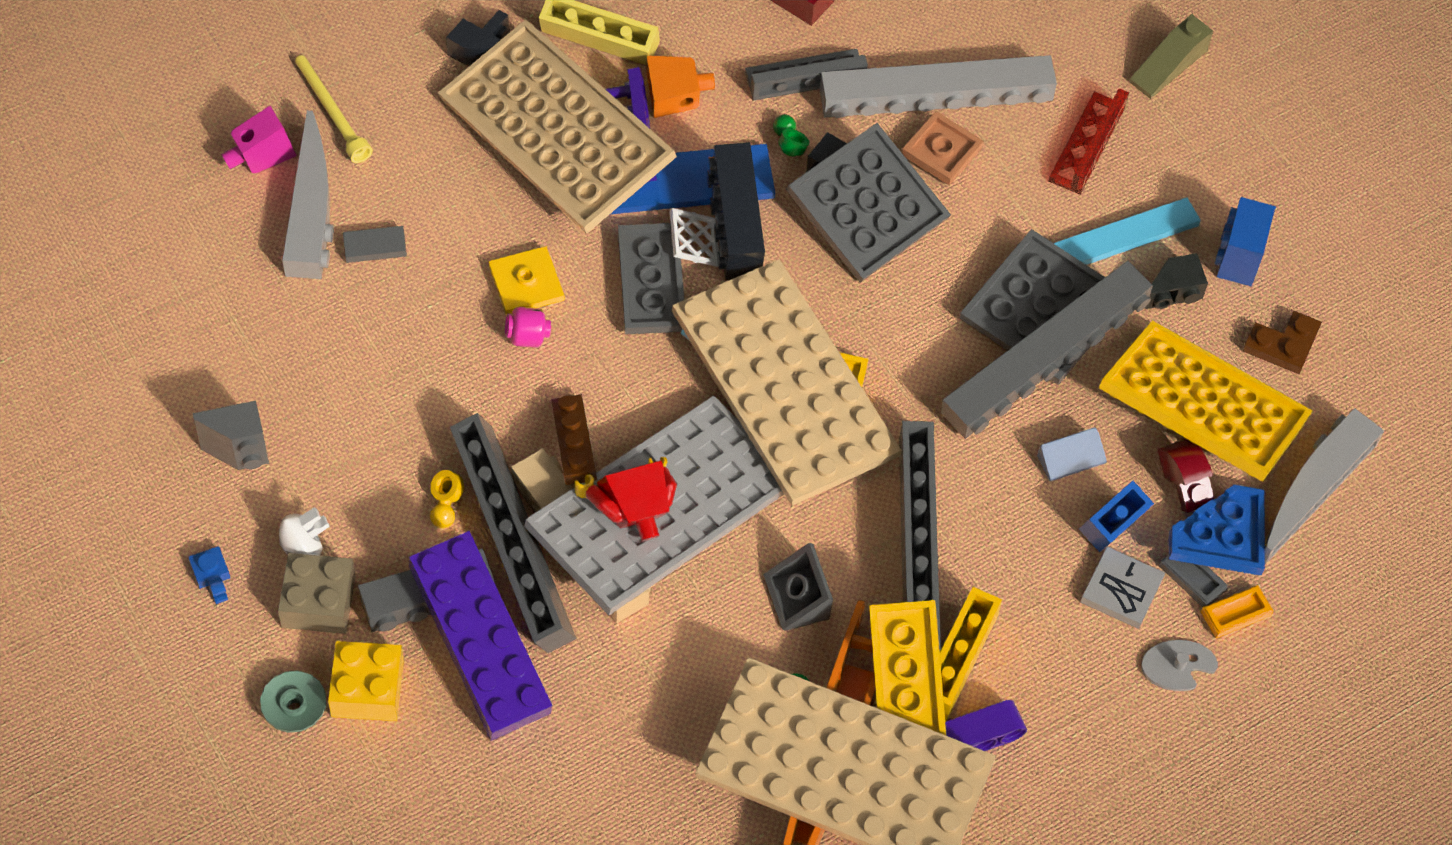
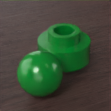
[773,114,810,157]

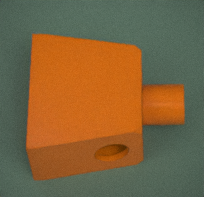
[646,56,715,118]

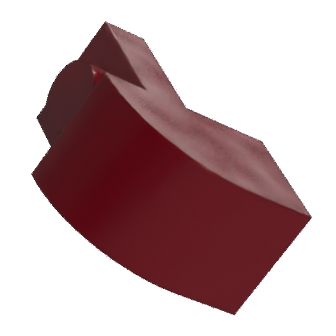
[1157,439,1215,513]

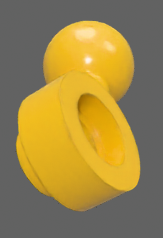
[430,470,464,529]

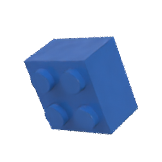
[1214,197,1276,287]

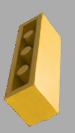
[940,587,1002,721]

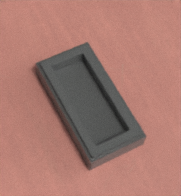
[343,226,407,263]
[1159,556,1228,607]

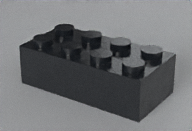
[707,142,765,280]

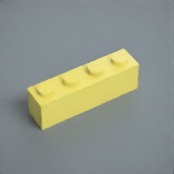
[539,0,660,65]

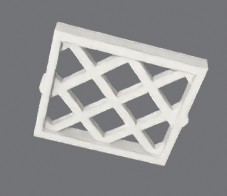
[670,208,719,267]

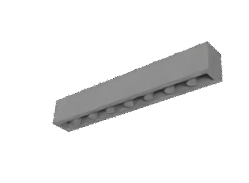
[819,55,1057,118]

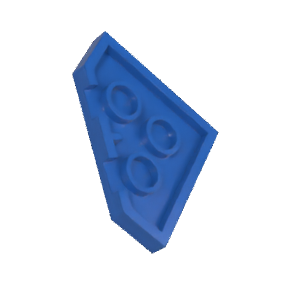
[1168,485,1265,576]

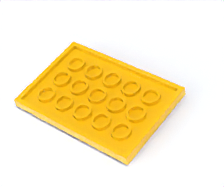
[1099,320,1313,482]

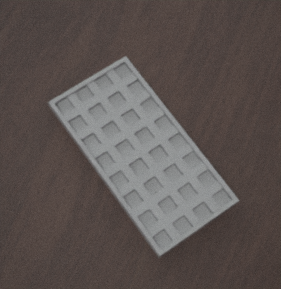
[524,396,784,615]

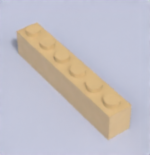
[511,448,651,624]

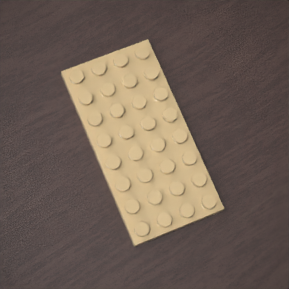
[438,19,677,234]
[672,259,902,506]
[695,657,996,845]

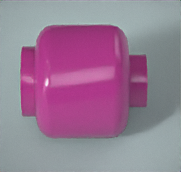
[505,307,551,348]

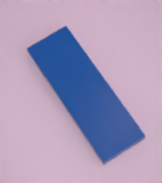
[609,144,775,215]

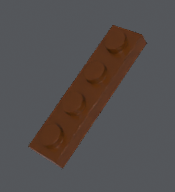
[551,394,597,486]

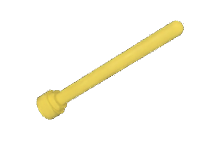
[295,55,373,163]

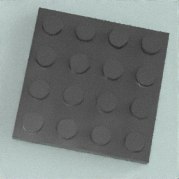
[786,123,951,283]
[960,229,1105,385]

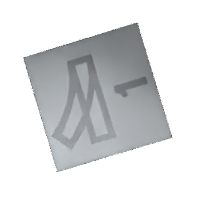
[1080,547,1165,629]

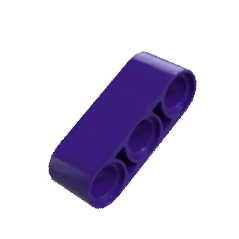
[945,700,1027,751]

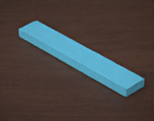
[1054,198,1201,265]

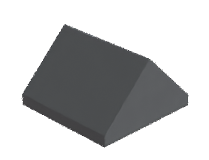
[763,543,833,631]

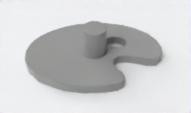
[1141,640,1218,691]

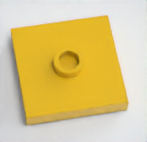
[489,246,565,315]

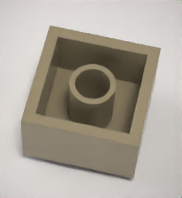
[278,553,356,634]

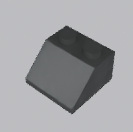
[193,400,269,470]

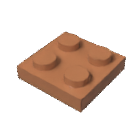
[902,111,984,186]

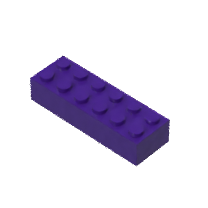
[409,531,553,741]

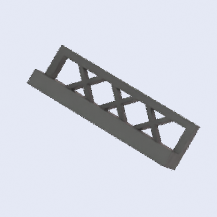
[745,49,868,101]

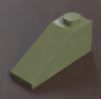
[1129,14,1213,99]

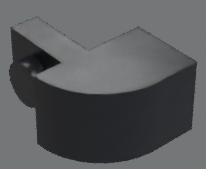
[446,10,510,66]

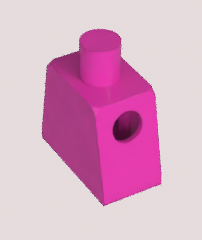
[221,106,297,173]

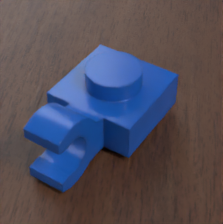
[188,546,230,604]

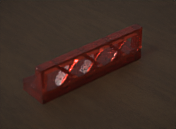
[1048,88,1130,195]

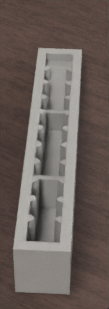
[282,110,334,279]
[1265,408,1385,564]

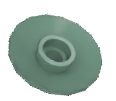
[260,671,326,733]

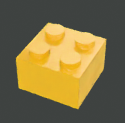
[328,641,404,721]

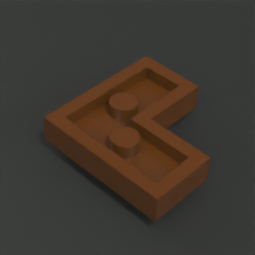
[1243,311,1322,375]

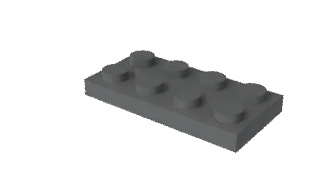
[618,223,684,334]

